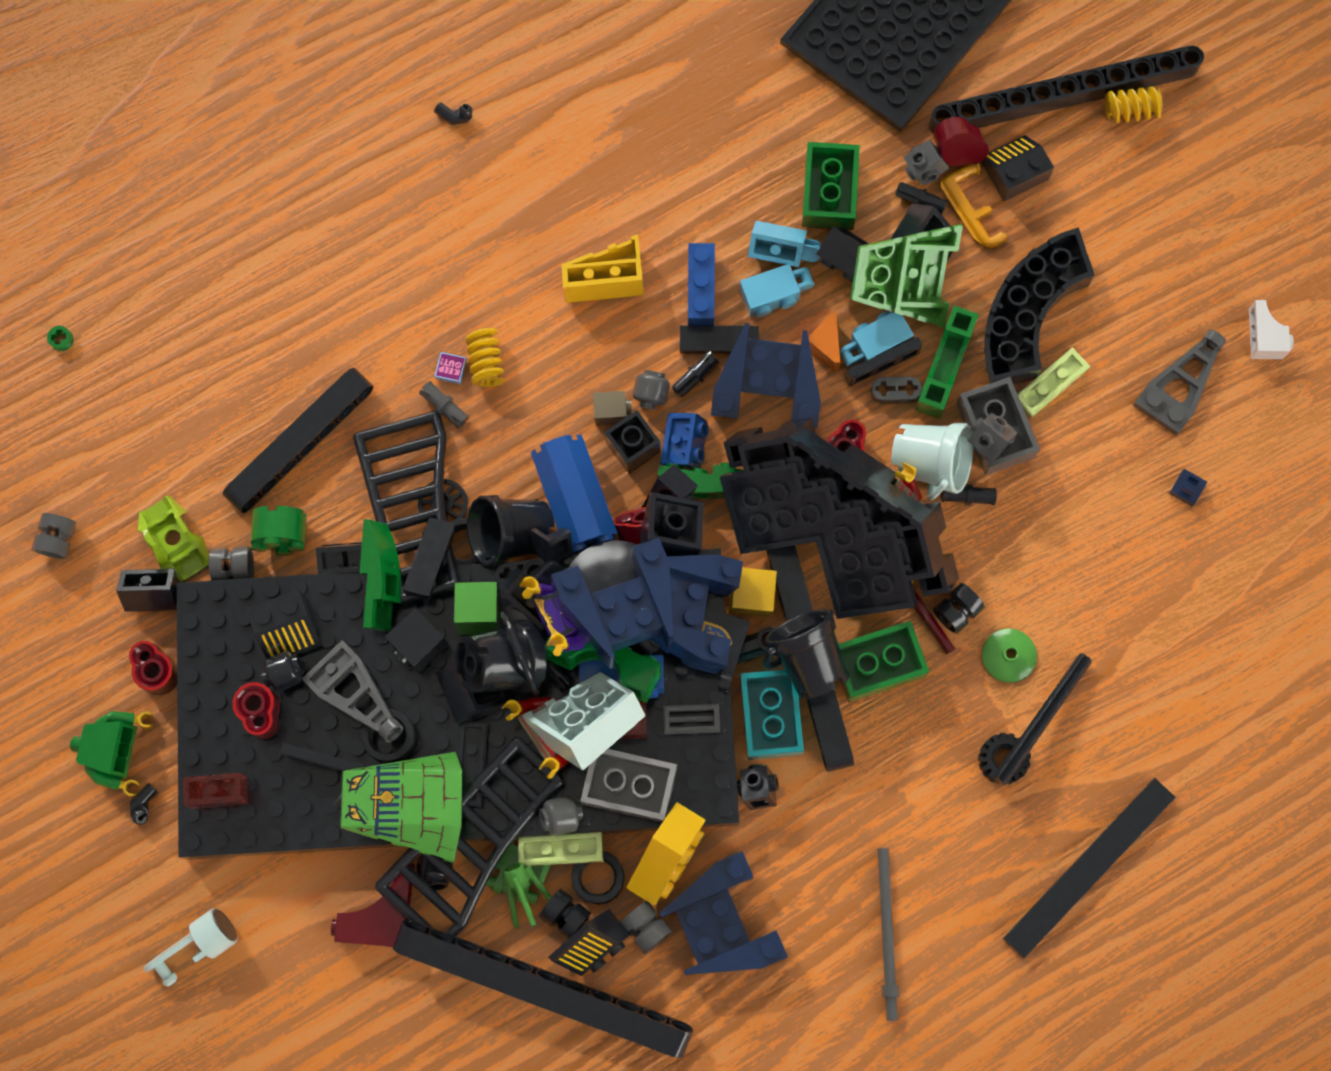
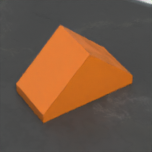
[808,312,840,371]

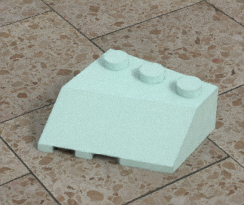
[522,672,646,770]

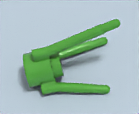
[502,862,552,928]

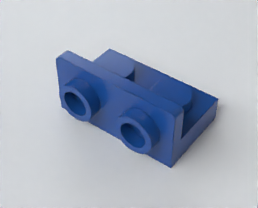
[660,413,709,469]

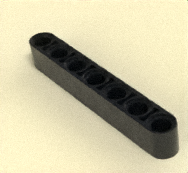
[222,368,374,514]

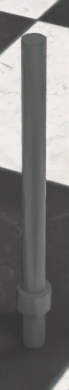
[878,848,900,1021]

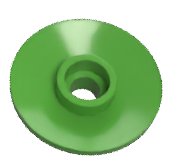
[982,629,1037,683]

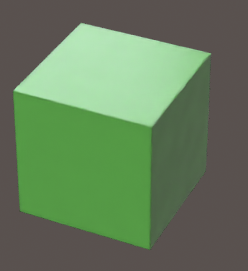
[454,582,501,635]

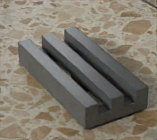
[663,704,720,735]

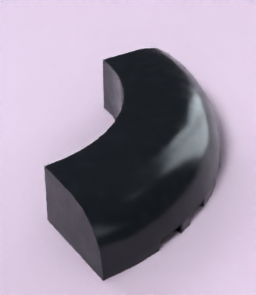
[984,227,1095,384]

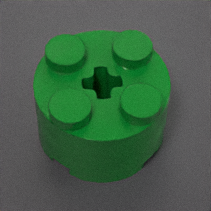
[250,506,307,556]

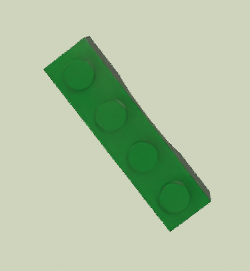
[915,306,979,419]
[545,637,661,703]

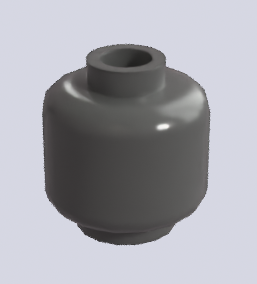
[633,370,670,410]
[539,796,583,836]

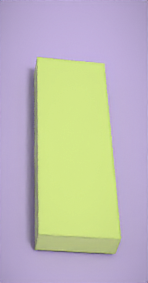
[1017,347,1091,419]
[518,832,603,866]

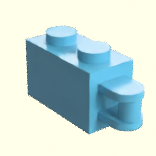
[747,221,821,267]
[739,264,815,318]
[839,311,914,368]

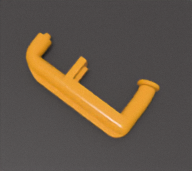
[940,163,1008,248]

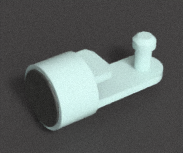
[143,908,238,986]

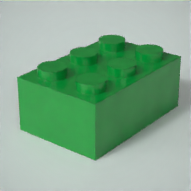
[801,142,860,230]
[839,620,929,703]

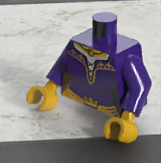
[520,576,588,656]

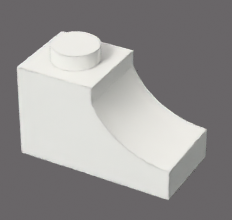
[1249,300,1294,359]

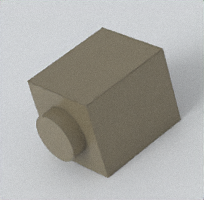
[593,391,632,426]

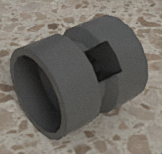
[31,513,76,559]
[209,546,254,581]
[621,901,672,954]

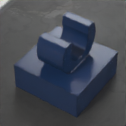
[1169,469,1207,507]

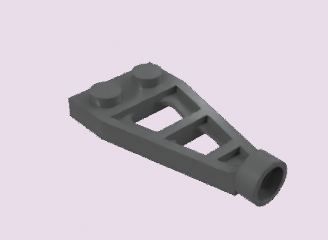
[1133,330,1226,436]
[302,640,403,743]

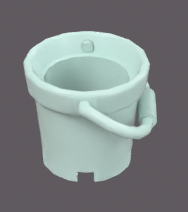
[891,423,974,501]

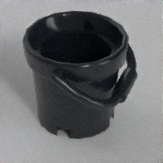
[763,609,850,699]
[455,611,547,696]

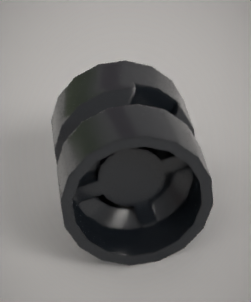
[933,583,985,634]
[538,888,592,940]

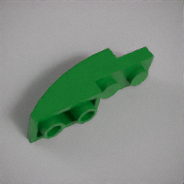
[657,463,743,499]
[359,519,401,632]

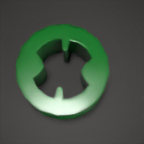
[47,326,74,351]

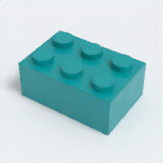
[740,670,804,760]

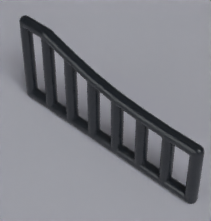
[353,411,461,605]
[375,737,564,937]

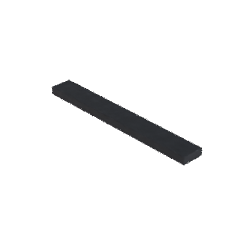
[1002,778,1176,958]

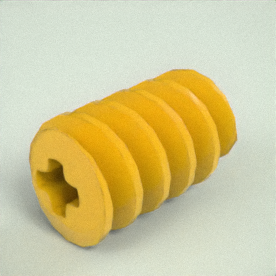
[1105,87,1162,124]
[465,328,505,387]

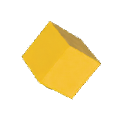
[728,567,777,617]

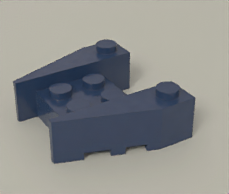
[711,323,821,428]
[551,538,674,669]
[650,554,743,674]
[660,851,788,975]

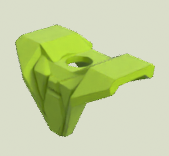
[138,495,209,582]

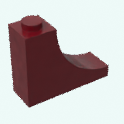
[331,862,415,947]

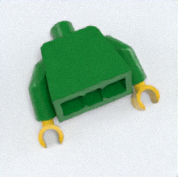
[70,711,154,796]

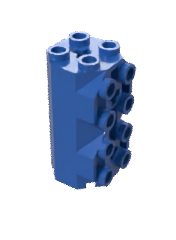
[531,434,618,554]

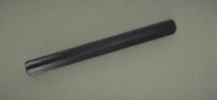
[993,653,1092,785]

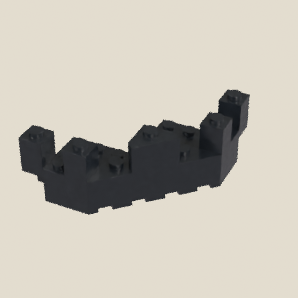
[720,417,959,619]

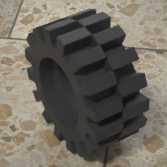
[978,733,1031,785]

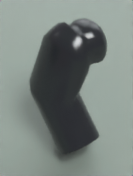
[434,102,473,125]
[130,783,158,825]

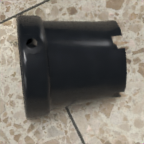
[467,495,555,567]

